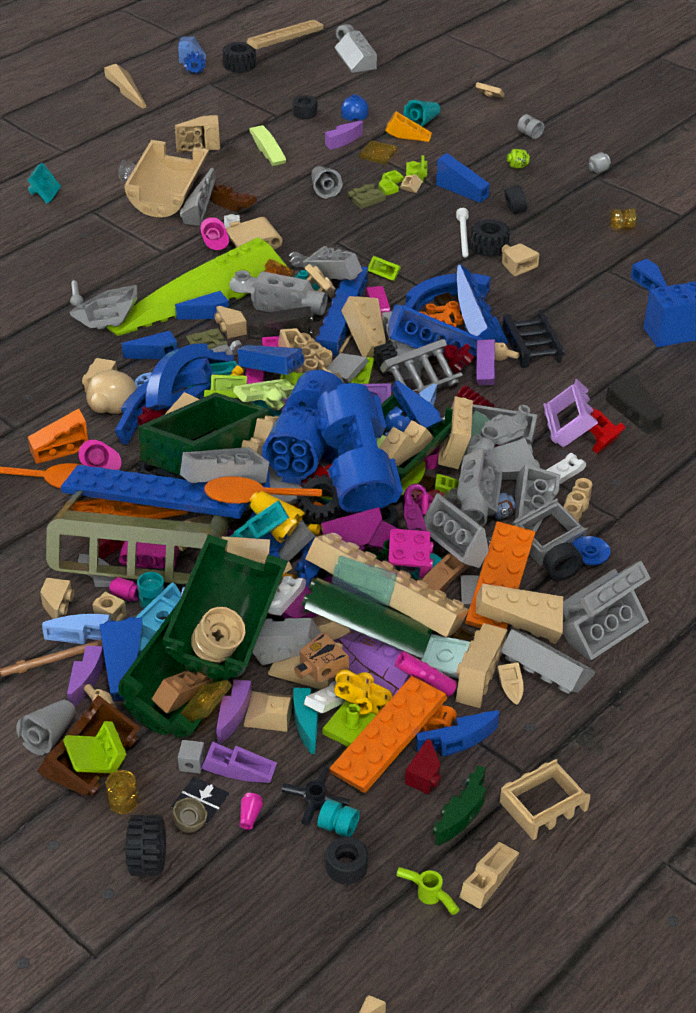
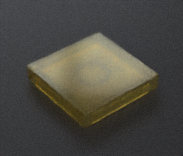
[359,140,397,164]
[180,680,232,721]

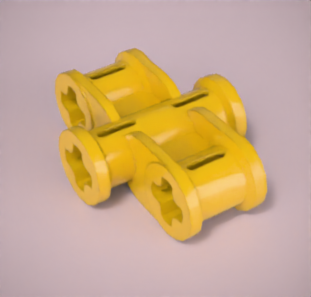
[334,670,392,715]

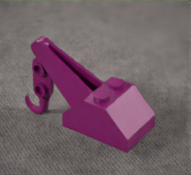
[320,484,427,552]

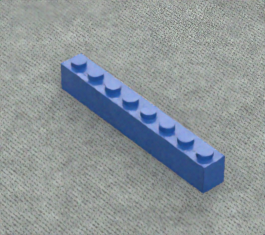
[315,266,368,356]

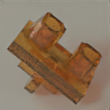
[264,259,295,277]

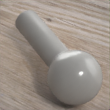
[70,281,83,306]

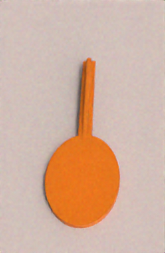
[0,463,82,488]
[204,476,322,503]

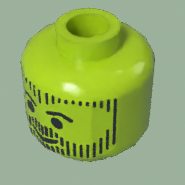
[507,149,529,169]

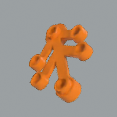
[421,301,464,327]

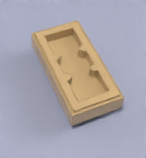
[475,82,505,98]

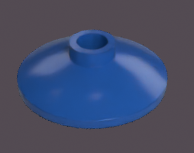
[572,536,611,565]

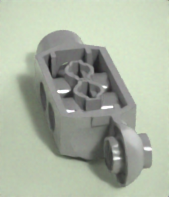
[229,270,328,319]
[457,435,502,527]

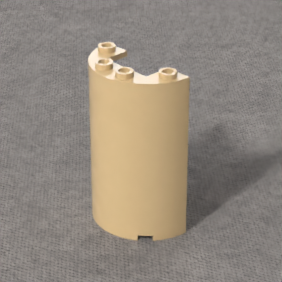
[124,140,209,217]

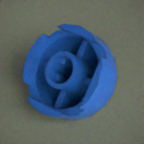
[341,95,369,121]
[384,407,411,436]

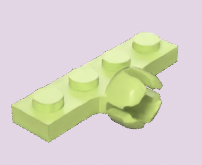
[233,379,295,411]

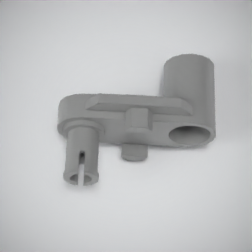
[480,405,530,448]

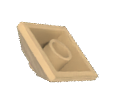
[244,691,293,732]

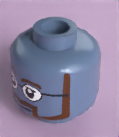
[490,493,516,520]

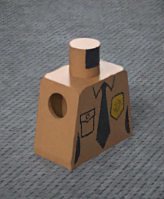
[294,632,349,682]

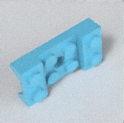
[136,583,181,653]

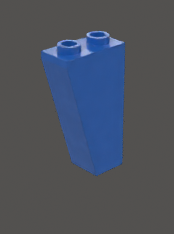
[436,153,490,203]
[238,345,305,375]
[99,617,143,702]

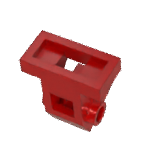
[578,408,626,454]

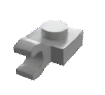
[212,340,242,359]

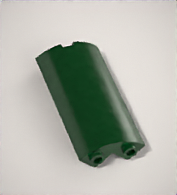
[301,577,432,660]

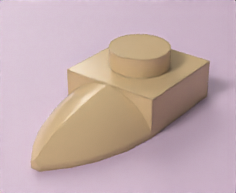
[497,662,524,705]

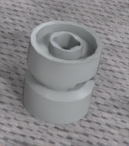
[517,114,544,139]

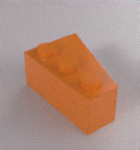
[28,408,88,464]

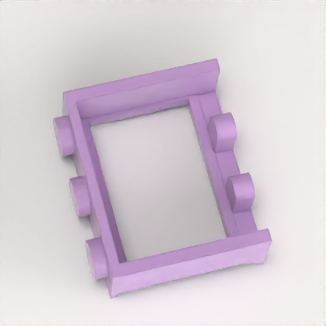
[543,379,598,448]

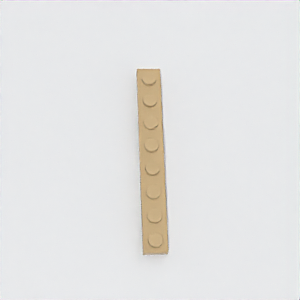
[247,20,324,49]

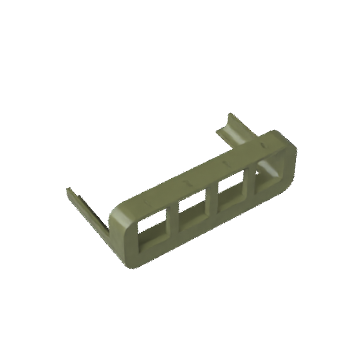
[46,491,232,584]

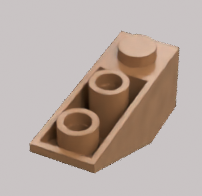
[152,670,214,713]

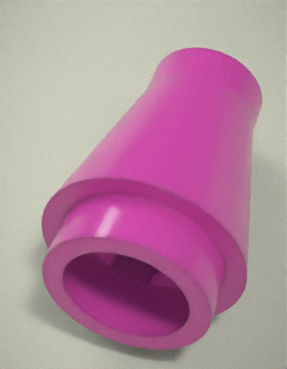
[239,793,263,830]

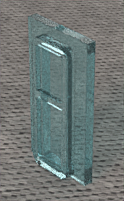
[332,555,397,606]

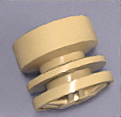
[191,607,245,664]

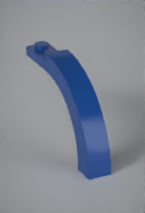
[405,274,491,311]
[146,343,234,410]
[115,358,213,444]

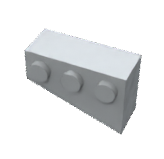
[253,618,321,666]

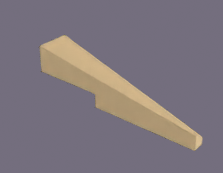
[104,64,146,109]

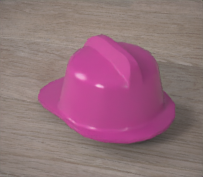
[200,217,229,250]
[79,440,122,470]

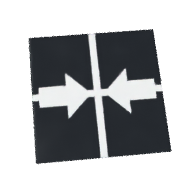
[171,777,230,824]

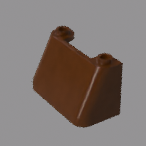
[37,695,140,796]

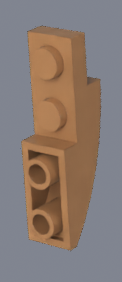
[421,553,471,592]

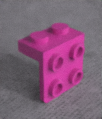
[389,529,433,578]

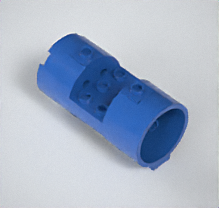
[262,370,344,485]
[317,383,403,513]

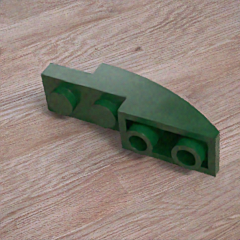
[433,765,487,846]

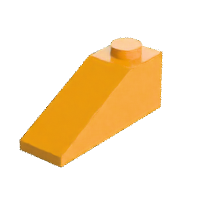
[385,111,432,142]

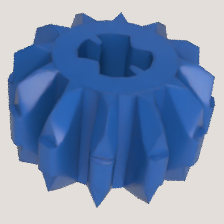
[183,51,206,75]

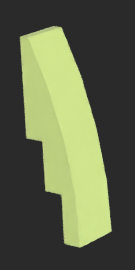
[249,125,286,166]

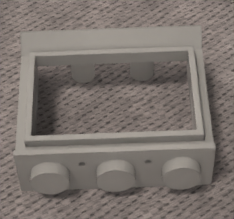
[512,498,588,566]

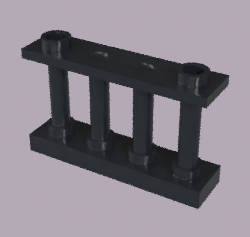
[502,310,564,368]

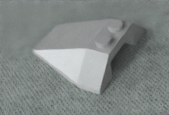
[70,285,138,329]

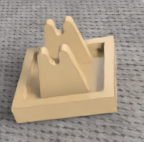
[305,264,336,300]

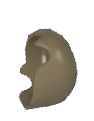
[172,797,207,833]

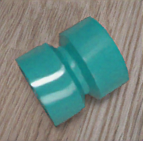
[137,572,165,609]
[317,798,360,837]

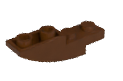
[210,184,257,212]

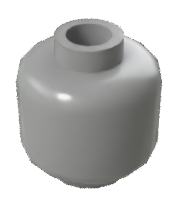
[336,24,354,41]
[588,152,611,174]

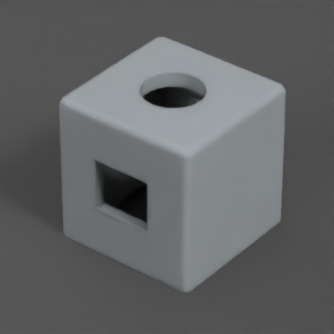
[178,740,205,774]

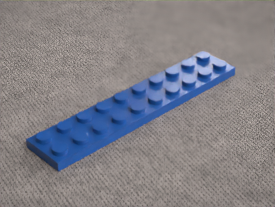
[61,465,250,519]

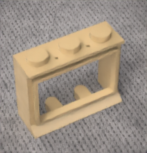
[438,396,473,469]
[500,759,591,840]

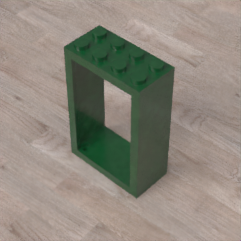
[138,392,271,476]

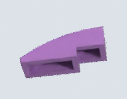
[325,120,363,150]
[477,339,496,386]
[67,646,105,707]
[216,680,252,744]
[201,742,277,783]

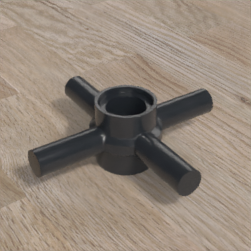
[282,766,350,825]

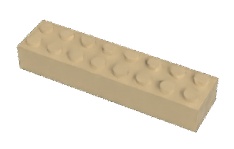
[305,533,469,637]

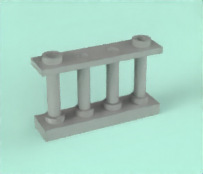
[380,339,463,393]
[563,561,651,621]

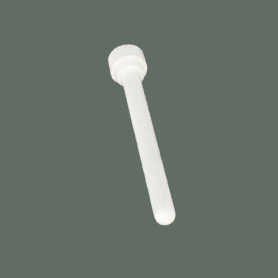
[456,208,469,258]

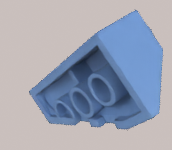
[178,36,206,63]

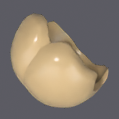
[86,369,137,414]

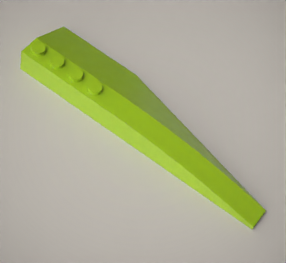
[107,237,290,336]

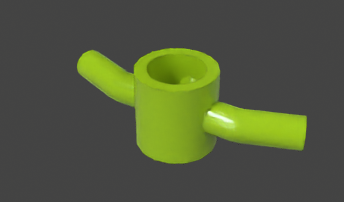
[397,867,459,915]

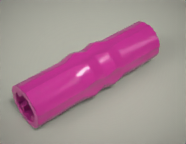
[395,651,457,697]

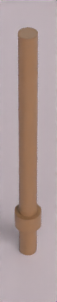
[0,639,103,677]

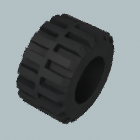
[222,42,256,72]
[470,219,510,256]
[297,474,347,525]
[126,815,166,876]

